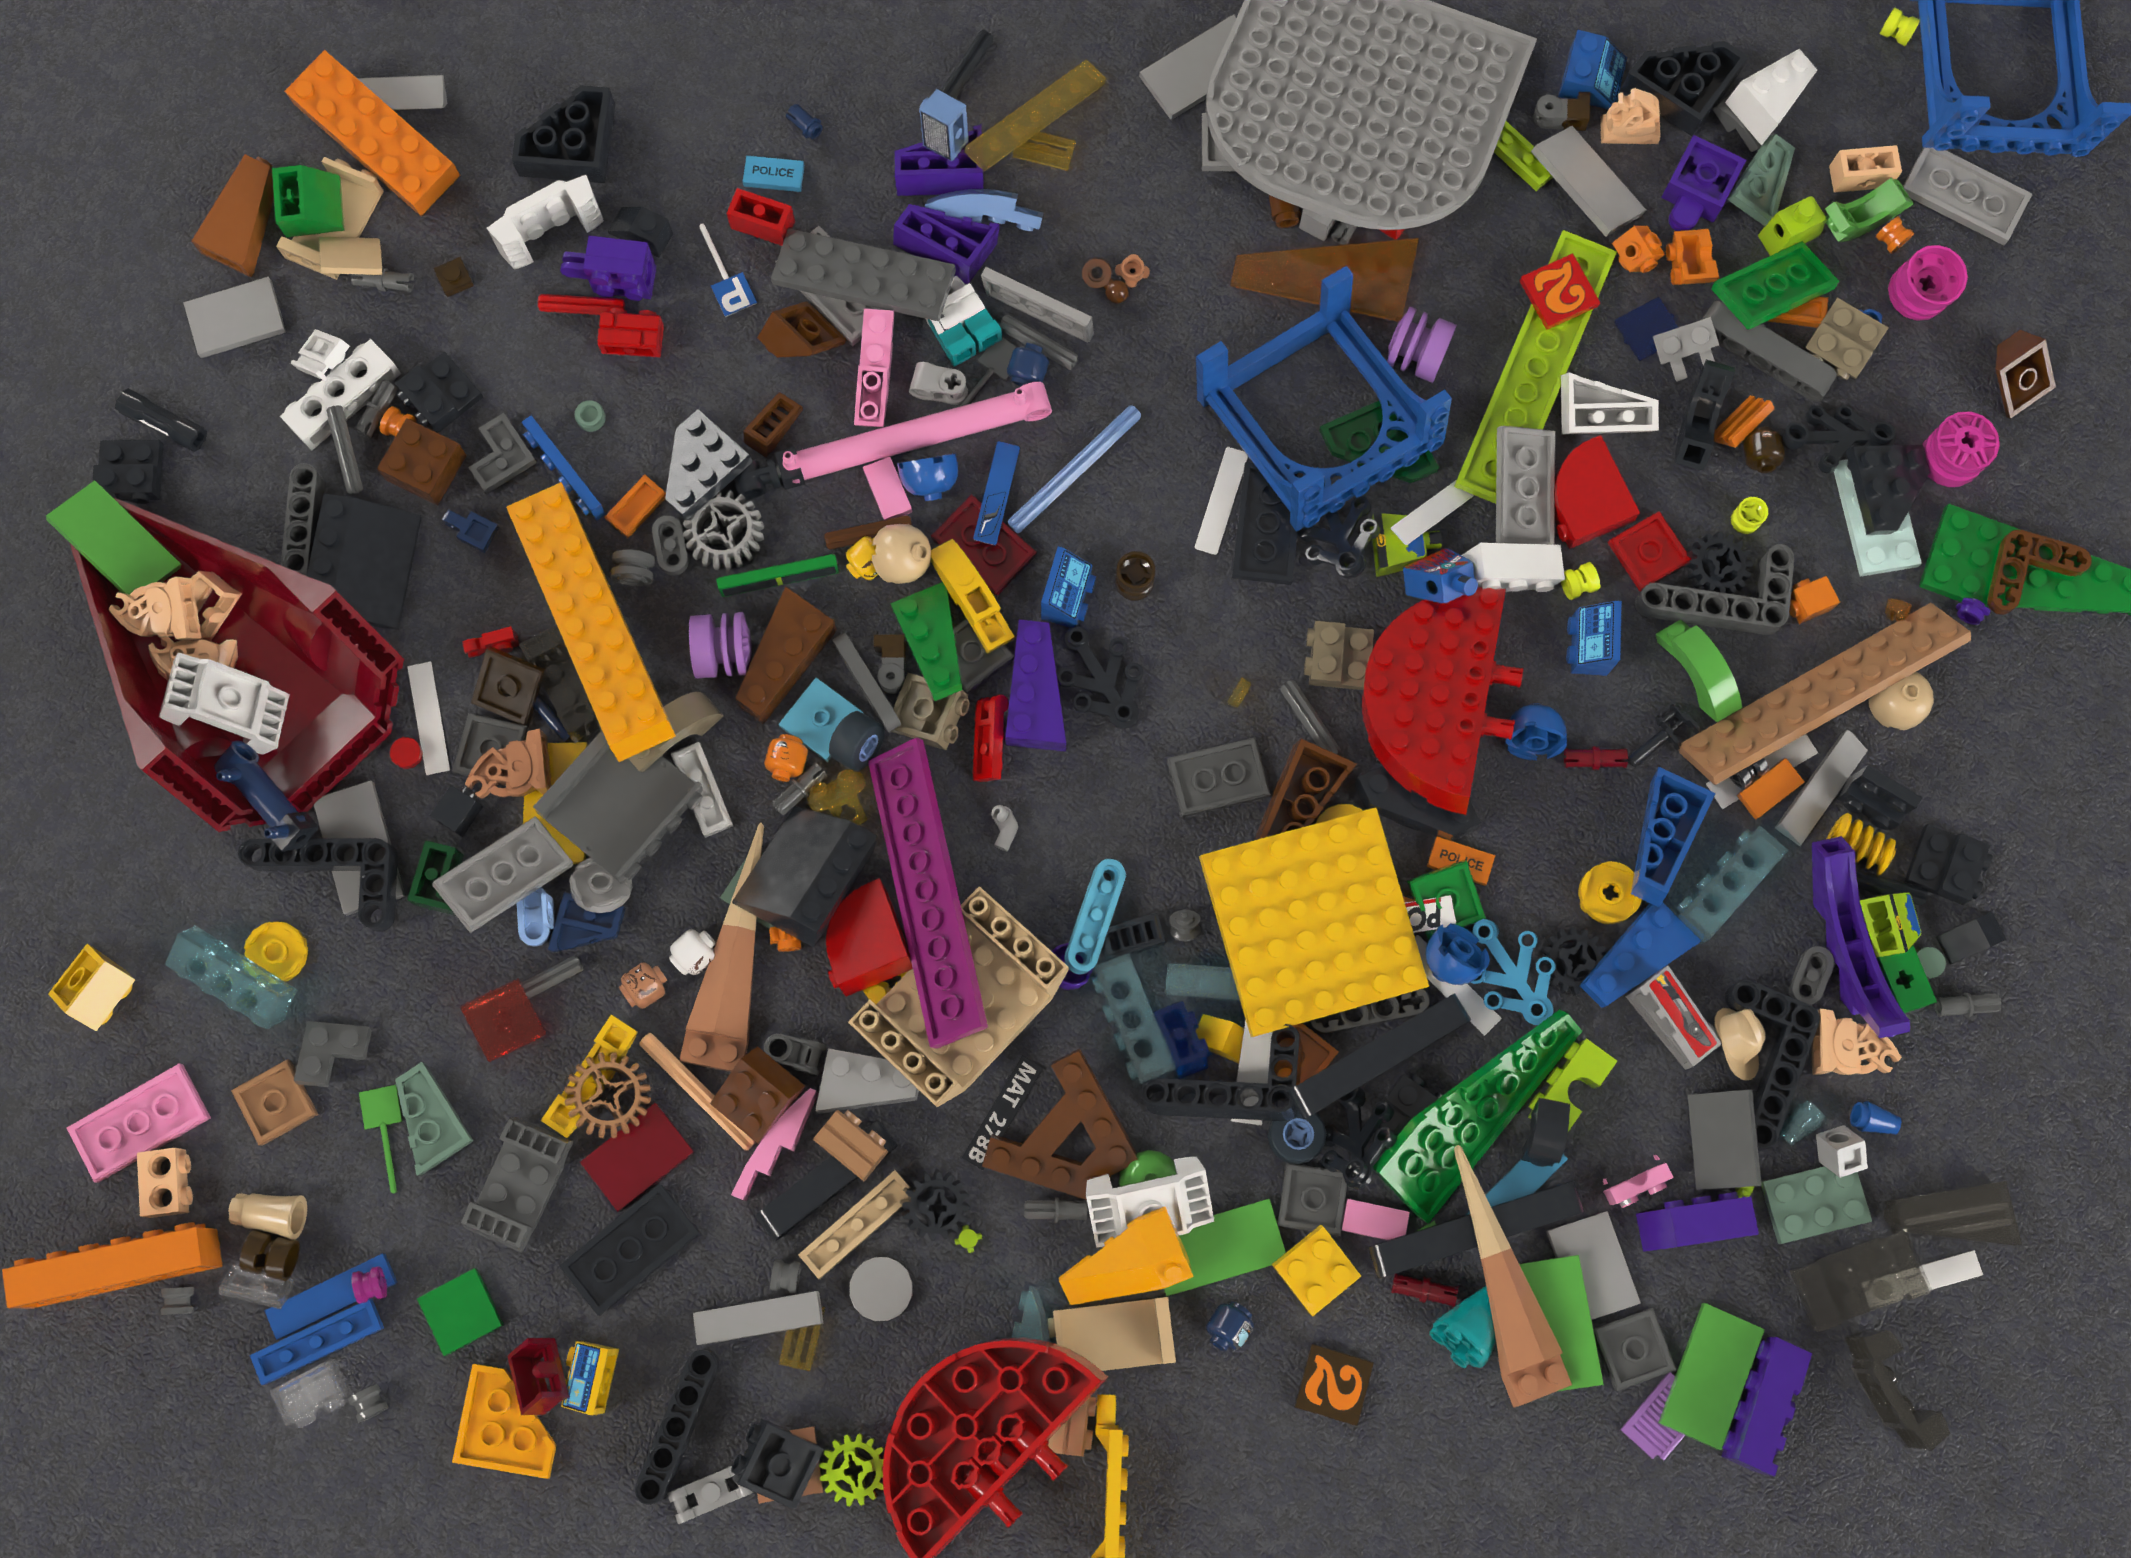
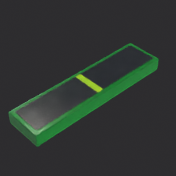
[716,554,839,597]

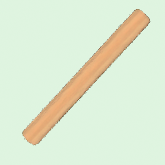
[639,1033,756,1150]

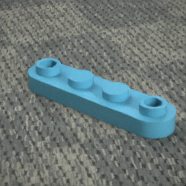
[1064,859,1126,974]

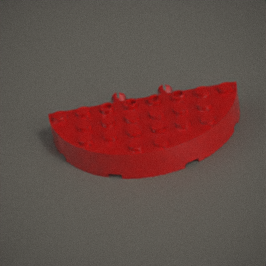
[1362,587,1524,815]
[883,1337,1108,1558]

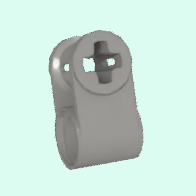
[909,362,968,405]

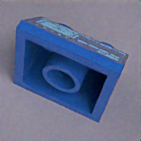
[1558,30,1627,110]
[1041,546,1096,628]
[1566,601,1621,676]

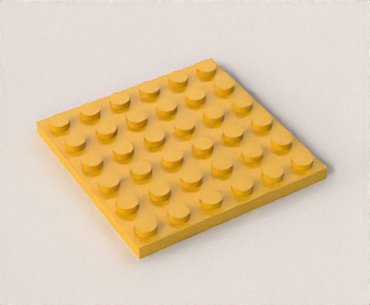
[1199,808,1429,1037]

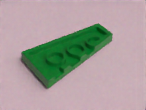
[890,582,963,701]

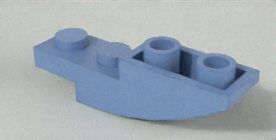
[925,189,1043,231]

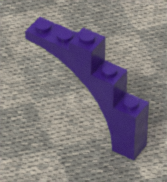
[1812,836,1910,1038]

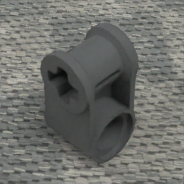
[764,1033,827,1076]

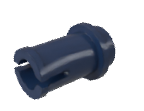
[786,104,823,139]

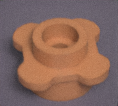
[1115,254,1150,288]

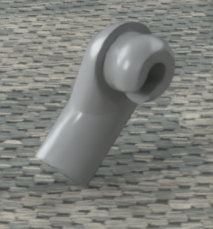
[991,805,1018,852]

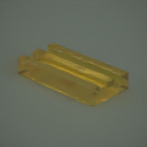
[1013,127,1076,171]
[779,1307,826,1371]

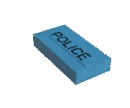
[743,156,805,192]

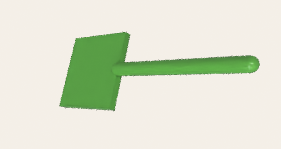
[359,1085,403,1194]

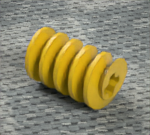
[1826,813,1897,876]

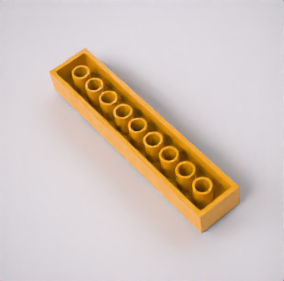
[506,482,676,762]

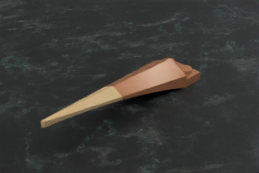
[679,822,764,1072]
[1454,1145,1572,1408]

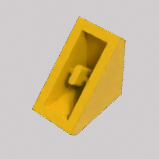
[1191,1014,1244,1064]

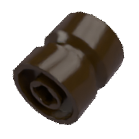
[1116,551,1155,601]
[239,1230,300,1281]

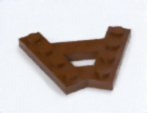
[982,1048,1137,1200]

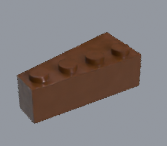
[735,586,837,724]
[1254,738,1357,840]

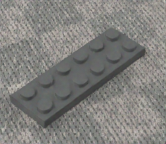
[771,228,956,321]

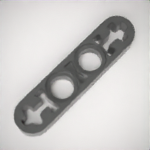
[832,632,901,733]
[1309,989,1429,1034]

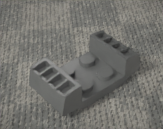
[461,1116,573,1253]

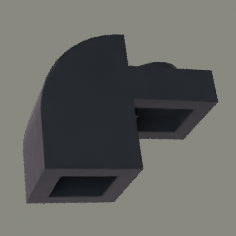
[1521,1098,1570,1167]

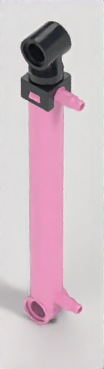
[733,382,1052,500]

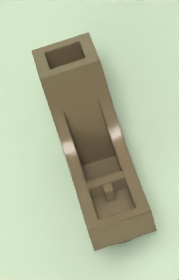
[628,692,724,772]

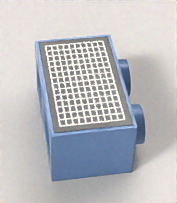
[919,89,968,161]

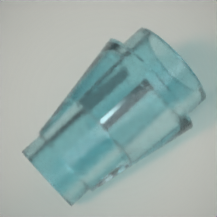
[1779,1100,1826,1146]

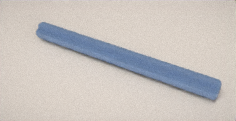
[1008,405,1141,533]

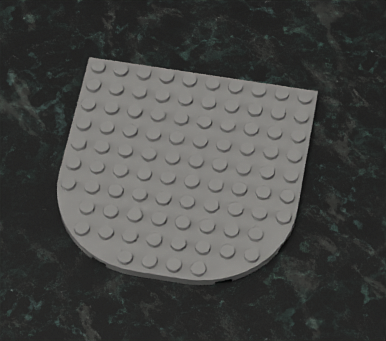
[1206,0,1537,230]

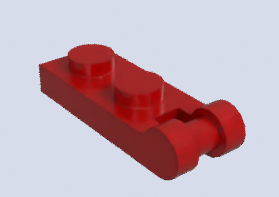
[973,695,1009,782]

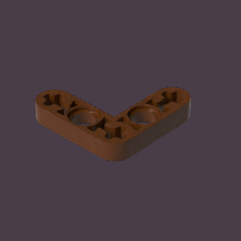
[1987,530,2092,615]

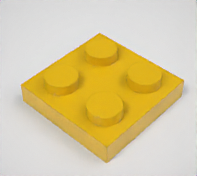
[1272,1225,1361,1317]

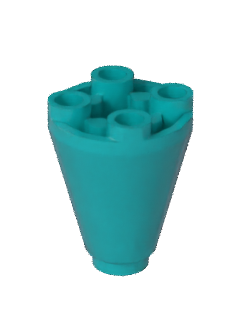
[1429,1286,1496,1368]

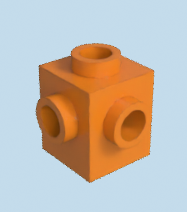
[1612,225,1665,273]

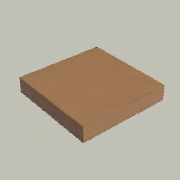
[231,1059,318,1146]

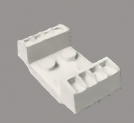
[487,175,604,269]
[159,652,290,755]
[1086,1157,1214,1248]

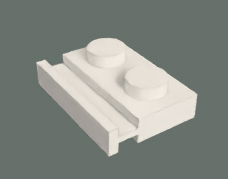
[291,329,350,381]

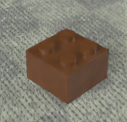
[377,418,467,506]
[710,1046,805,1144]

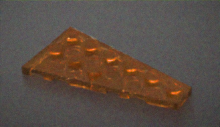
[1230,238,1419,322]

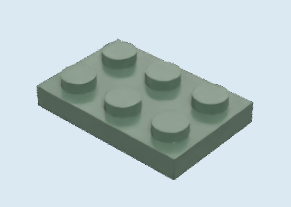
[1761,1166,1872,1244]

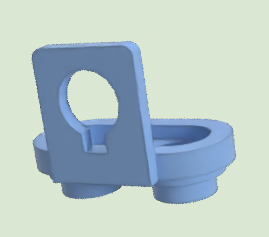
[517,887,555,947]

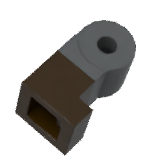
[1533,92,1590,131]
[874,635,906,694]

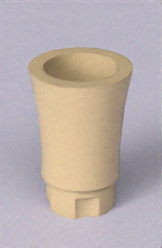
[228,1193,307,1240]

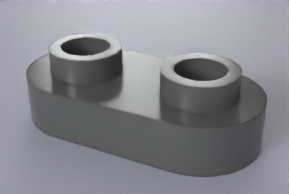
[652,516,689,576]
[1789,946,1834,1005]

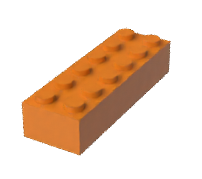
[284,50,460,216]
[2,1222,223,1309]

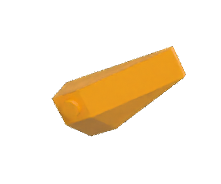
[1058,1206,1194,1305]

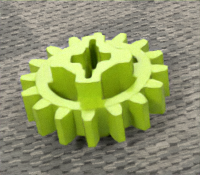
[819,1433,884,1506]

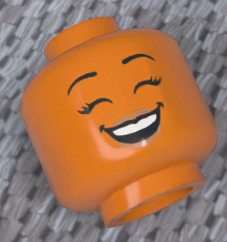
[764,734,808,782]

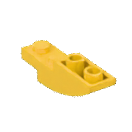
[931,539,1015,654]

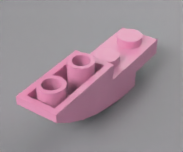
[854,309,894,428]

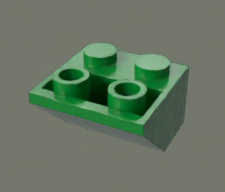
[272,165,345,238]

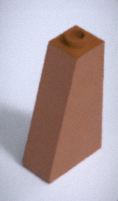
[191,154,274,277]

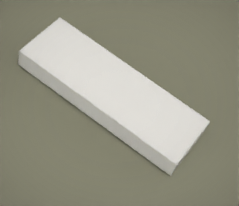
[671,742,733,838]

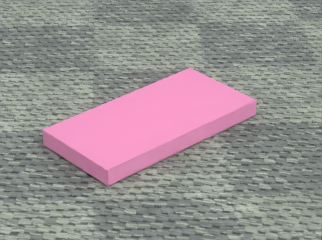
[67,1063,211,1183]

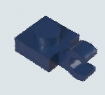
[442,510,499,553]

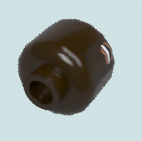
[1743,427,1785,473]

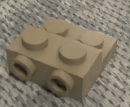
[1803,297,1889,381]
[1304,621,1374,690]
[891,673,970,750]

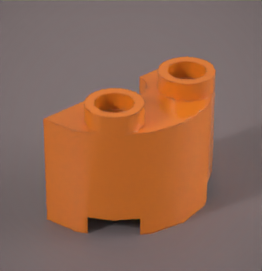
[1666,229,1719,285]

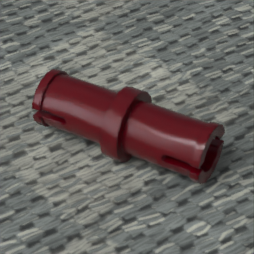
[1564,746,1628,770]
[1391,1273,1458,1307]

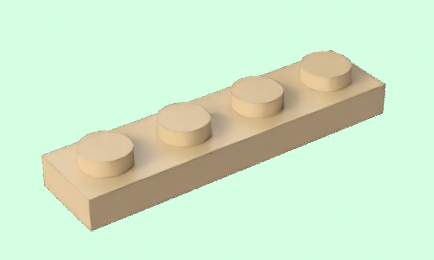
[798,1170,910,1279]

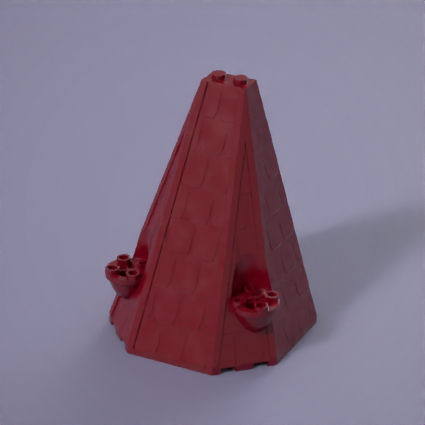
[70,498,404,832]

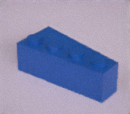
[1631,767,1716,907]

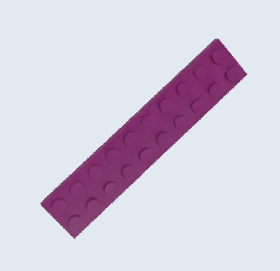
[868,738,988,1049]

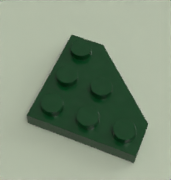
[1319,401,1439,483]

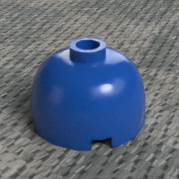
[897,454,958,501]
[1506,703,1567,760]
[1425,923,1490,985]

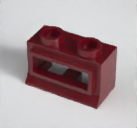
[507,1338,569,1415]

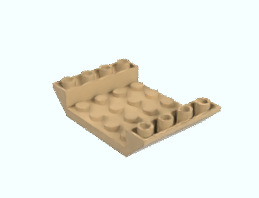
[848,886,1069,1107]

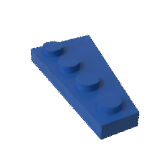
[1579,902,1701,1008]

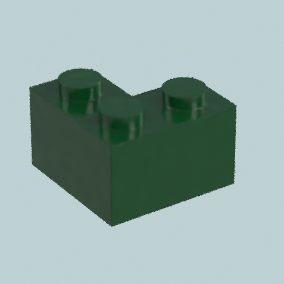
[407,841,464,916]

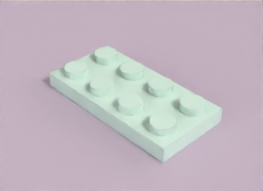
[1834,459,1922,577]

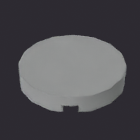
[569,858,632,913]
[850,1257,913,1321]

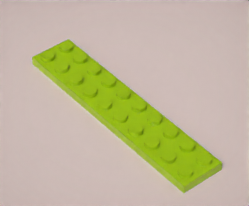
[1454,230,1617,504]

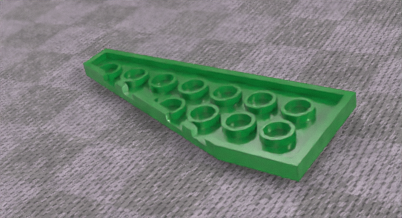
[1919,504,2131,615]
[1373,1009,1582,1224]

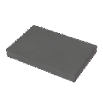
[1167,737,1271,818]
[1688,1090,1762,1190]

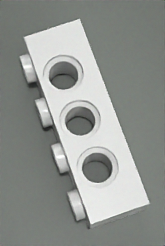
[280,339,401,451]

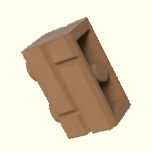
[813,1110,888,1181]

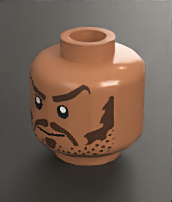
[619,962,667,1009]

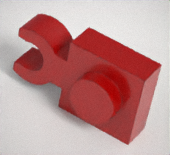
[462,626,520,658]

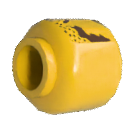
[846,536,878,580]

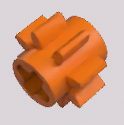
[769,927,802,952]

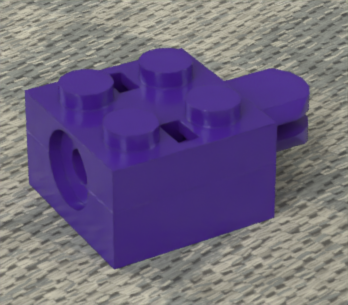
[1661,135,1746,231]
[560,236,657,301]

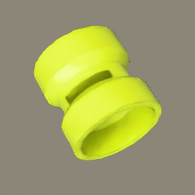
[1879,7,1920,46]
[1731,497,1768,534]
[1561,562,1600,600]

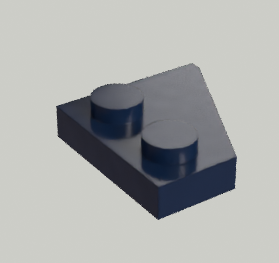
[548,892,626,952]

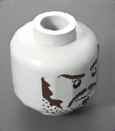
[669,929,716,975]

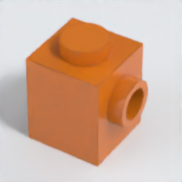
[1789,576,1840,624]

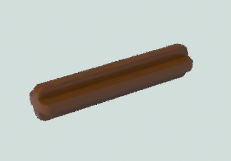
[825,515,912,550]

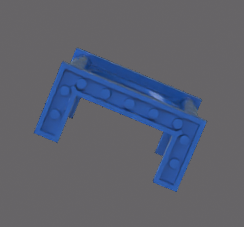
[1909,0,2131,157]
[1196,265,1452,532]

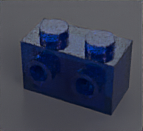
[1154,1001,1211,1079]

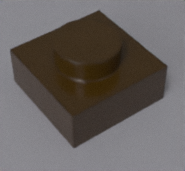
[434,257,474,297]

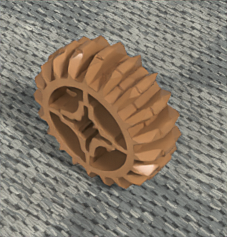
[564,1052,651,1138]

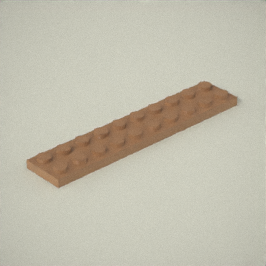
[1679,603,1971,785]

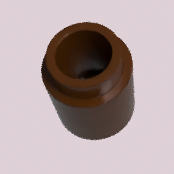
[1268,194,1301,228]

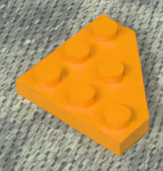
[452,1364,556,1479]

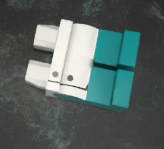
[926,276,1002,367]

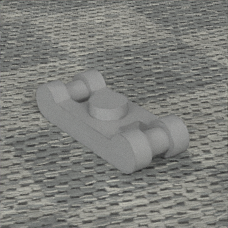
[667,1466,754,1524]

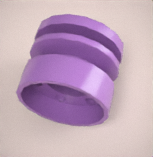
[1387,307,1457,383]
[689,612,752,679]

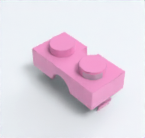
[1603,1155,1674,1208]

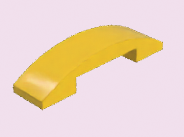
[541,1015,638,1138]

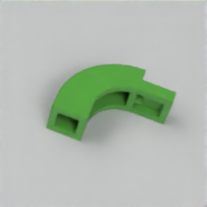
[1825,178,1914,242]
[1656,620,1742,722]

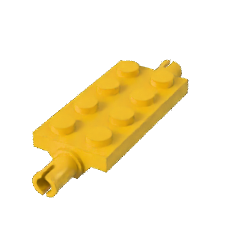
[1091,1394,1129,1558]

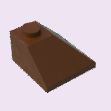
[757,301,847,358]
[1995,330,2056,419]

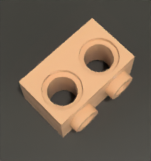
[137,1148,193,1218]

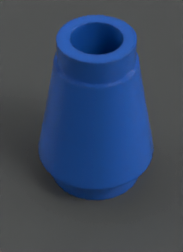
[1850,1101,1901,1135]

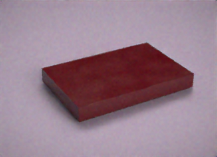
[931,494,1037,597]
[580,1102,694,1212]

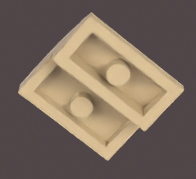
[319,237,382,275]

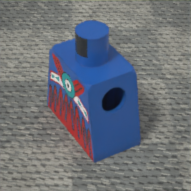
[1403,548,1478,603]

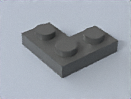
[469,413,537,495]
[294,1021,372,1087]

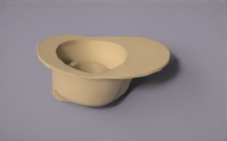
[1714,1008,1765,1080]

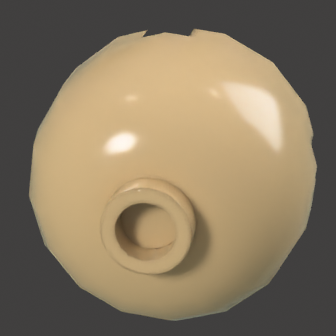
[872,524,931,584]
[1869,672,1934,730]

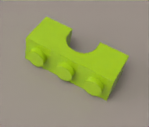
[1528,1038,1617,1132]

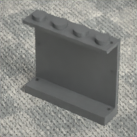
[533,731,703,883]

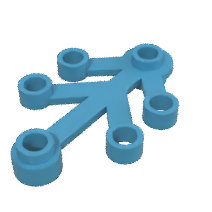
[1471,919,1556,1025]

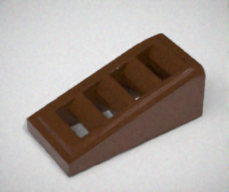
[743,392,803,457]

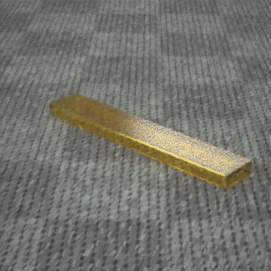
[964,59,1106,171]

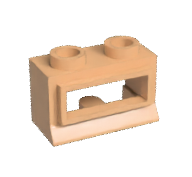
[191,571,242,641]

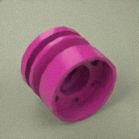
[1888,245,1968,321]
[1922,411,2000,487]

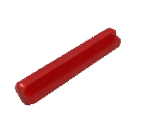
[538,294,625,315]

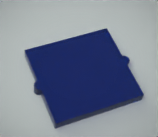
[1614,297,1679,361]

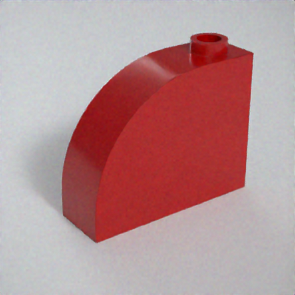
[1554,435,1640,549]
[826,878,913,997]

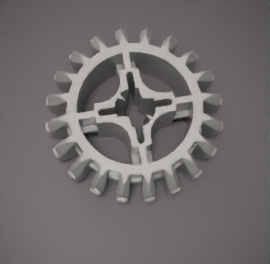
[683,490,764,571]

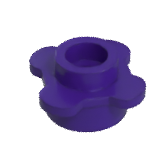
[1956,598,1991,625]

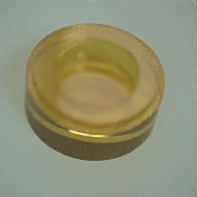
[1226,677,1251,708]

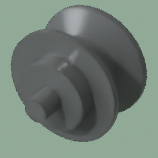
[1169,909,1201,942]

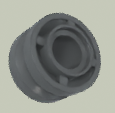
[610,549,655,586]

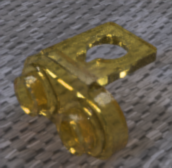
[807,769,867,825]

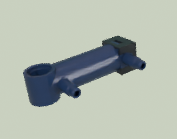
[214,741,319,851]

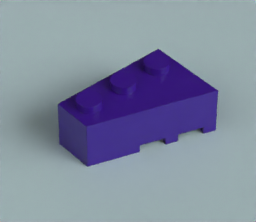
[895,124,984,196]
[893,204,999,285]
[1636,1192,1759,1252]

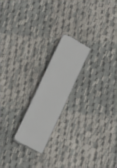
[357,75,447,110]
[1775,730,1868,846]

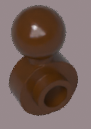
[1082,257,1129,304]

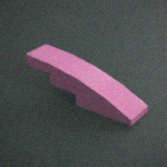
[731,1088,819,1201]

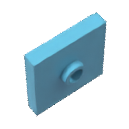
[779,678,864,762]

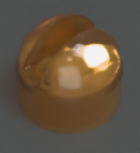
[1885,598,1912,622]

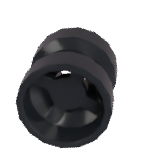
[1729,758,1769,789]

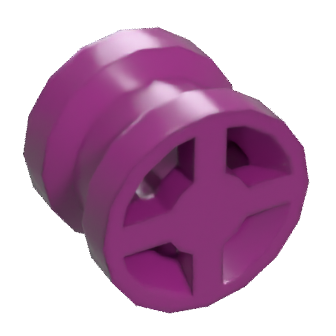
[351,1266,387,1304]

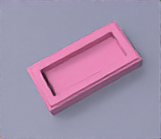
[863,457,912,520]
[1341,1199,1410,1241]

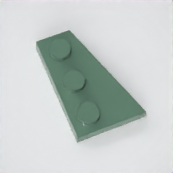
[1727,134,1795,226]
[395,1062,474,1177]

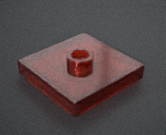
[460,978,546,1062]

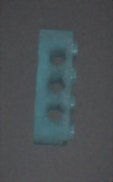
[1676,826,1789,944]
[165,926,297,1029]
[1091,953,1175,1086]

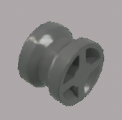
[770,1258,801,1293]
[160,1287,194,1315]
[348,1384,389,1423]

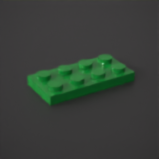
[1711,241,1839,330]

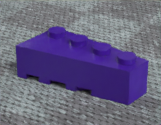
[1005,620,1066,752]
[1721,1337,1812,1477]

